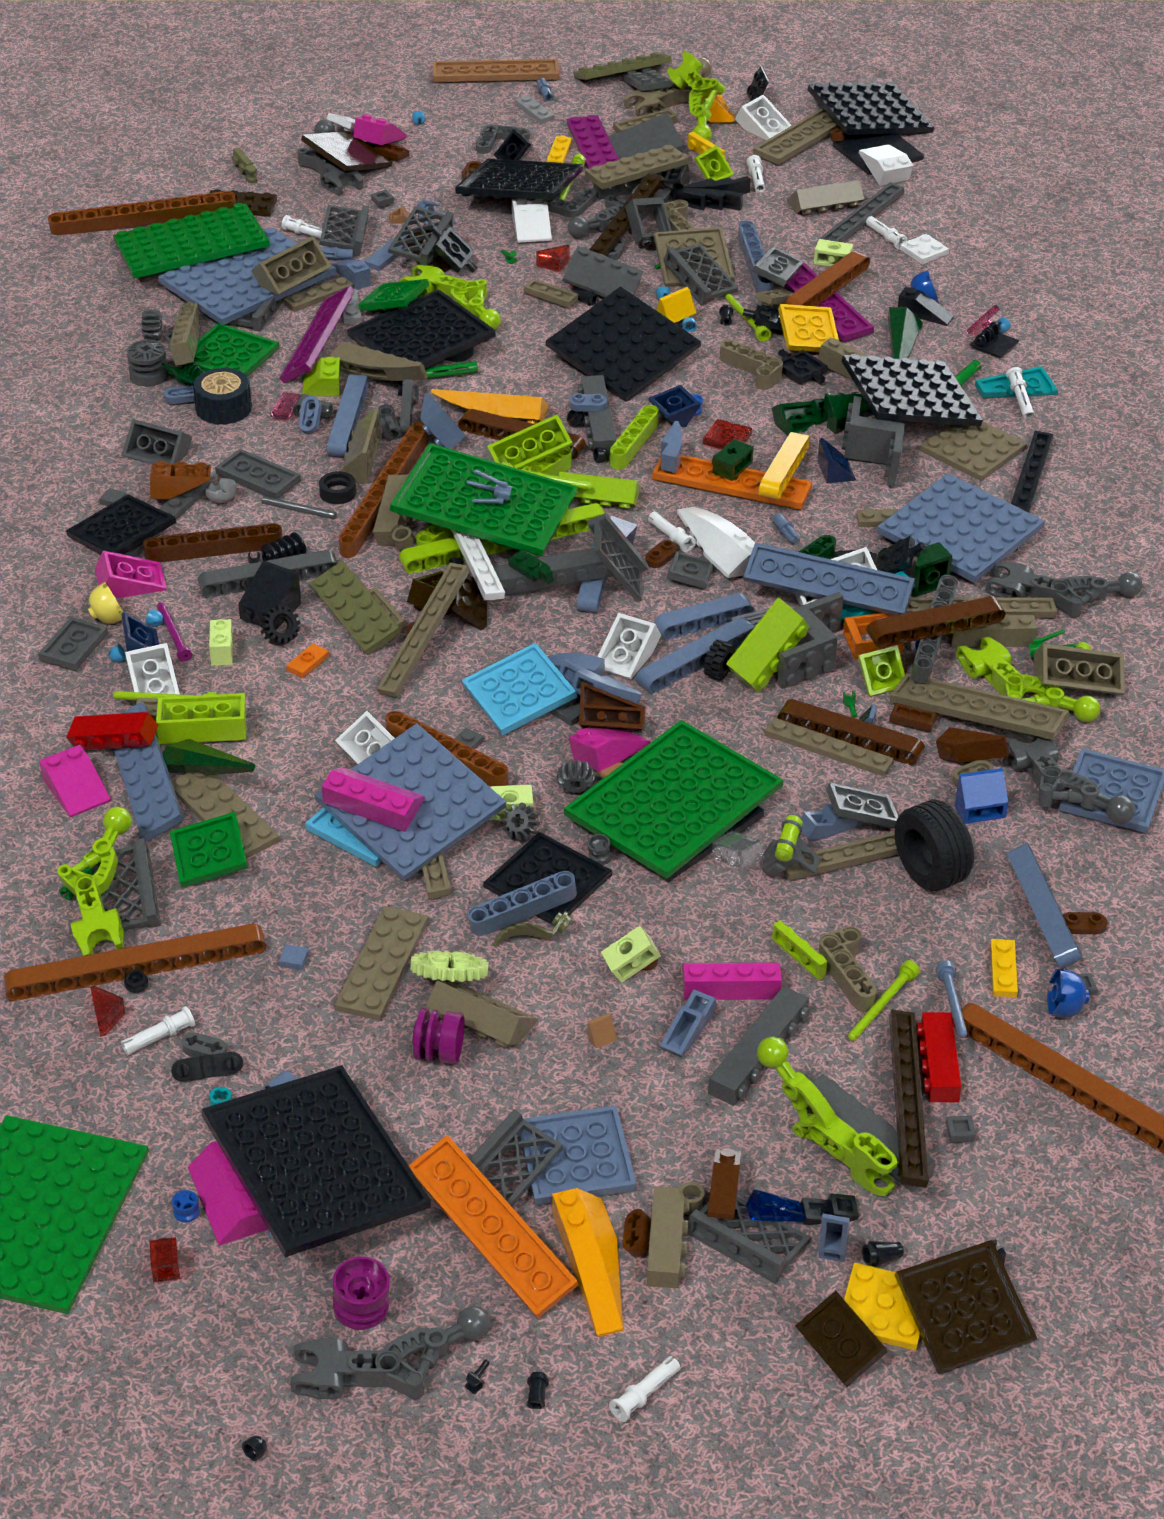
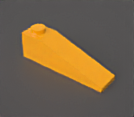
[701,94,735,122]

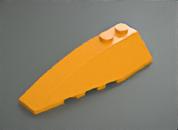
[431,389,549,424]
[552,1188,623,1337]

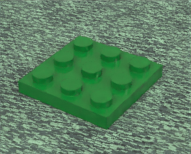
[358,279,430,312]
[170,812,249,888]

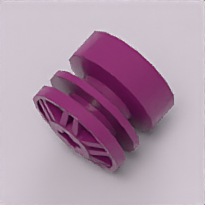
[412,1008,465,1064]
[333,1256,390,1330]

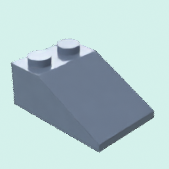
[420,392,465,449]

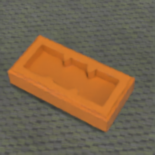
[286,643,329,678]

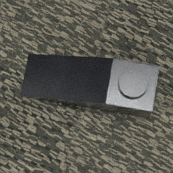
[663,164,690,188]
[898,287,954,326]

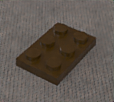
[451,573,487,630]
[795,1290,888,1387]

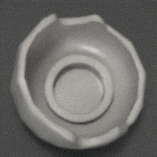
[205,478,236,503]

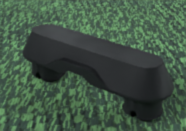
[171,1052,243,1081]

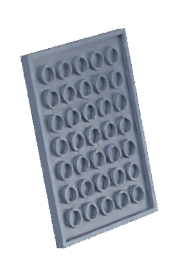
[158,227,336,325]

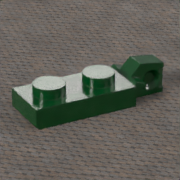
[507,549,555,585]

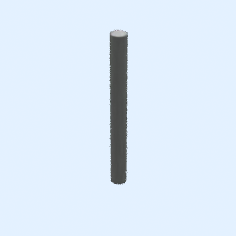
[261,496,337,519]

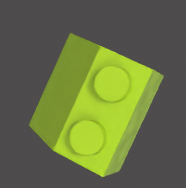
[302,357,341,396]

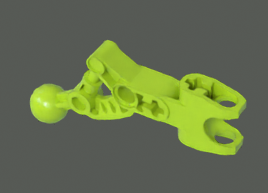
[666,50,725,141]
[400,265,501,330]
[956,637,1101,723]
[57,807,132,956]
[757,1037,898,1197]

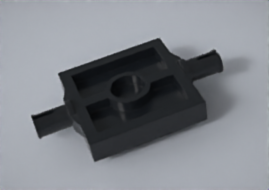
[430,225,478,273]
[742,304,783,331]
[778,349,828,384]
[875,536,926,574]

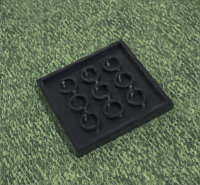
[833,134,924,175]
[66,494,177,555]
[483,832,612,926]

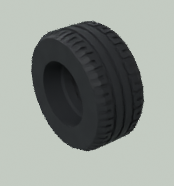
[894,799,974,891]

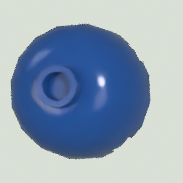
[910,270,939,304]
[1047,969,1090,1018]

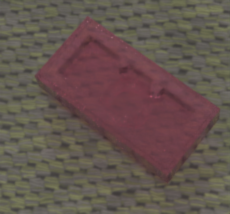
[966,305,1000,335]
[270,392,301,420]

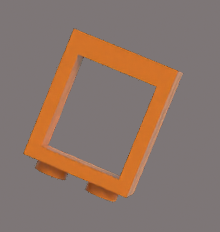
[843,613,906,660]

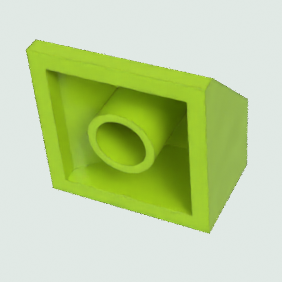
[694,145,734,181]
[858,645,905,696]

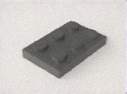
[752,247,804,286]
[38,617,108,671]
[826,782,898,828]

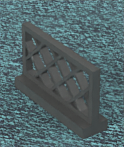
[319,205,369,256]
[388,206,454,266]
[664,244,738,306]
[228,296,288,332]
[588,513,648,602]
[93,838,161,931]
[469,1109,563,1207]
[688,1197,811,1284]

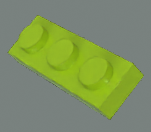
[772,920,827,980]

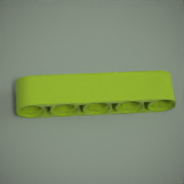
[610,405,659,470]

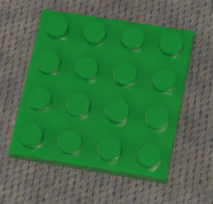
[181,323,279,377]

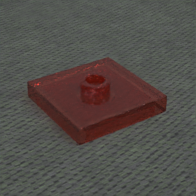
[703,419,752,449]

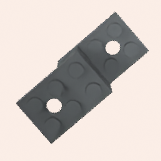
[841,396,905,486]
[777,592,844,689]

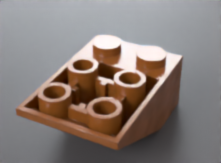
[150,461,211,499]

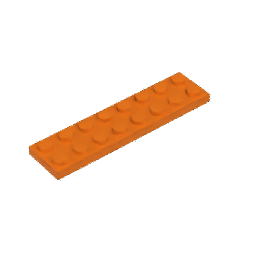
[652,455,812,510]
[408,1135,579,1319]

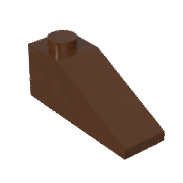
[936,727,1009,762]
[707,1148,741,1220]

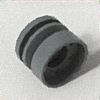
[127,340,168,387]

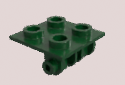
[162,362,205,385]

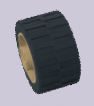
[193,368,252,425]

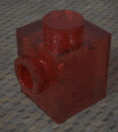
[149,1237,180,1282]

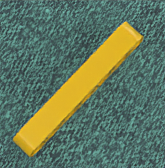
[759,432,810,500]

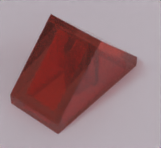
[536,244,570,272]
[90,986,125,1037]

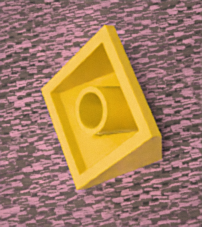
[656,287,696,323]

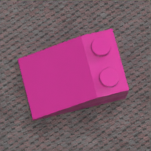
[353,114,407,145]
[95,551,167,598]
[569,728,651,772]
[39,745,111,818]

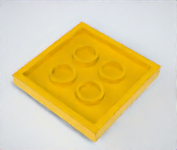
[778,304,839,352]
[844,1262,920,1351]

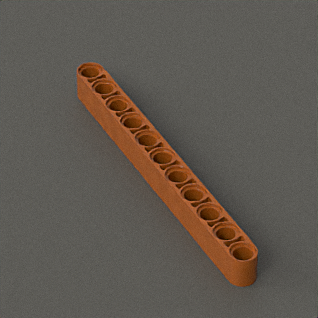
[48,191,236,235]
[339,422,428,558]
[4,924,266,1002]
[952,1002,1164,1154]

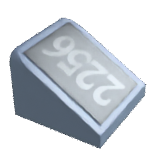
[859,704,877,724]

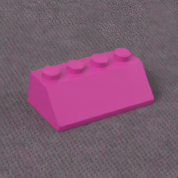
[322,767,425,832]
[682,962,782,1000]
[188,1141,268,1246]

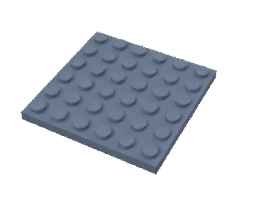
[877,473,1045,583]
[315,723,506,881]

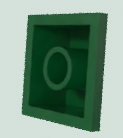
[912,542,952,597]

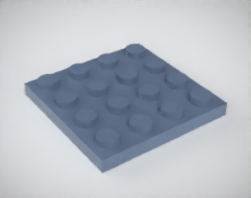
[1059,748,1164,834]
[519,1105,637,1205]

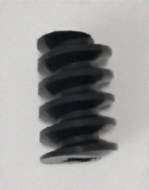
[261,532,307,561]

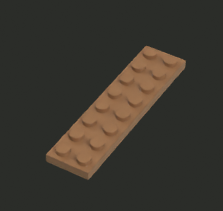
[433,59,559,82]

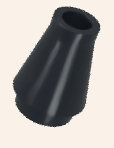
[862,1241,904,1267]

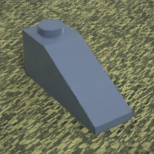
[331,259,371,290]

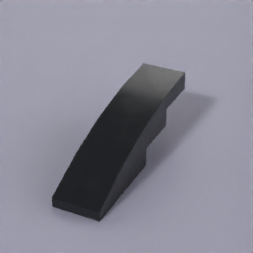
[682,176,751,194]
[672,188,743,211]

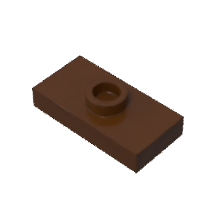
[374,143,410,161]
[889,703,937,732]

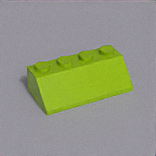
[487,414,573,469]
[559,472,641,509]
[726,598,810,693]
[156,693,247,744]

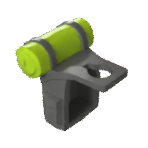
[762,815,820,878]

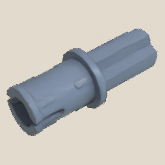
[537,78,553,102]
[320,247,353,261]
[773,513,800,544]

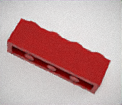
[66,712,158,750]
[916,1012,962,1103]

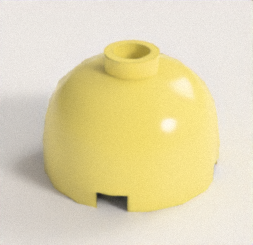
[88,582,123,624]

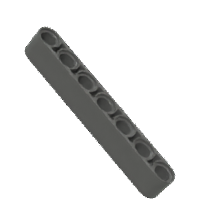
[198,550,338,598]
[911,575,958,683]

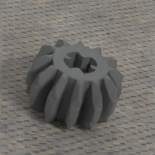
[141,309,163,340]
[557,759,594,795]
[501,802,541,841]

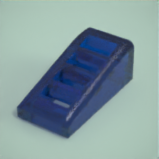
[746,1189,805,1222]

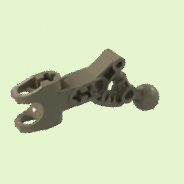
[624,58,712,117]

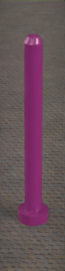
[157,602,192,662]

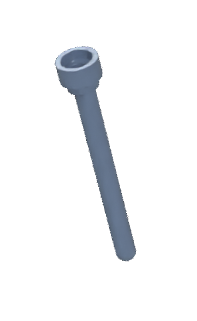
[936,961,967,1038]

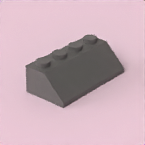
[562,246,643,297]

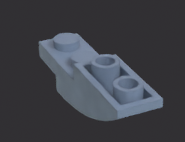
[559,659,642,704]

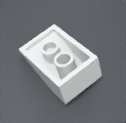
[735,94,792,140]
[859,145,914,186]
[598,613,661,680]
[125,643,180,694]

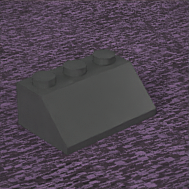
[122,419,192,464]

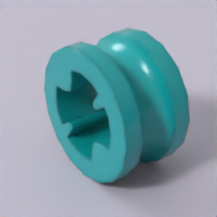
[209,1087,232,1106]

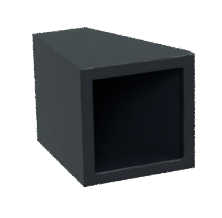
[238,561,301,630]

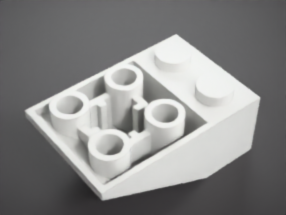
[512,198,552,243]

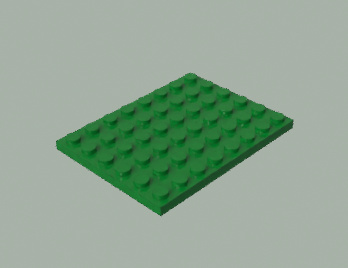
[113,203,270,279]
[389,443,578,556]
[564,720,783,879]
[0,1115,149,1314]

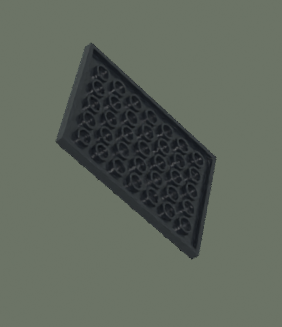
[202,1065,431,1257]

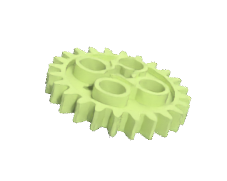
[410,951,489,982]

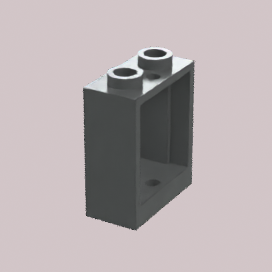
[625,197,672,246]

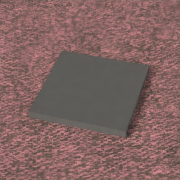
[608,113,685,160]

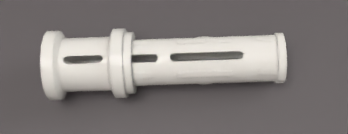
[747,155,766,192]
[281,215,332,240]
[866,216,907,249]
[1006,367,1035,419]
[648,511,696,553]
[121,1006,195,1056]
[609,1356,681,1422]

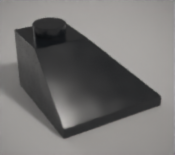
[494,129,533,160]

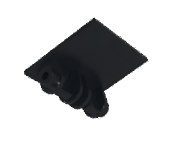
[747,66,769,101]
[970,322,1019,358]

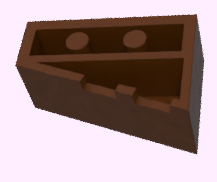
[579,681,646,730]

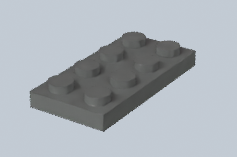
[622,68,672,91]
[215,449,301,499]

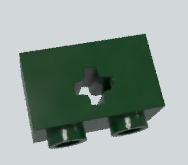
[712,439,754,481]

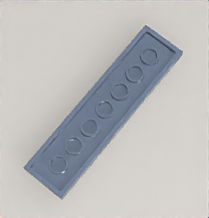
[743,542,915,616]
[114,701,184,841]

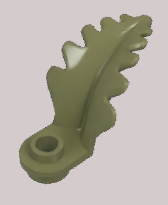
[492,911,572,948]

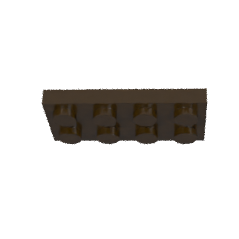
[210,189,277,217]

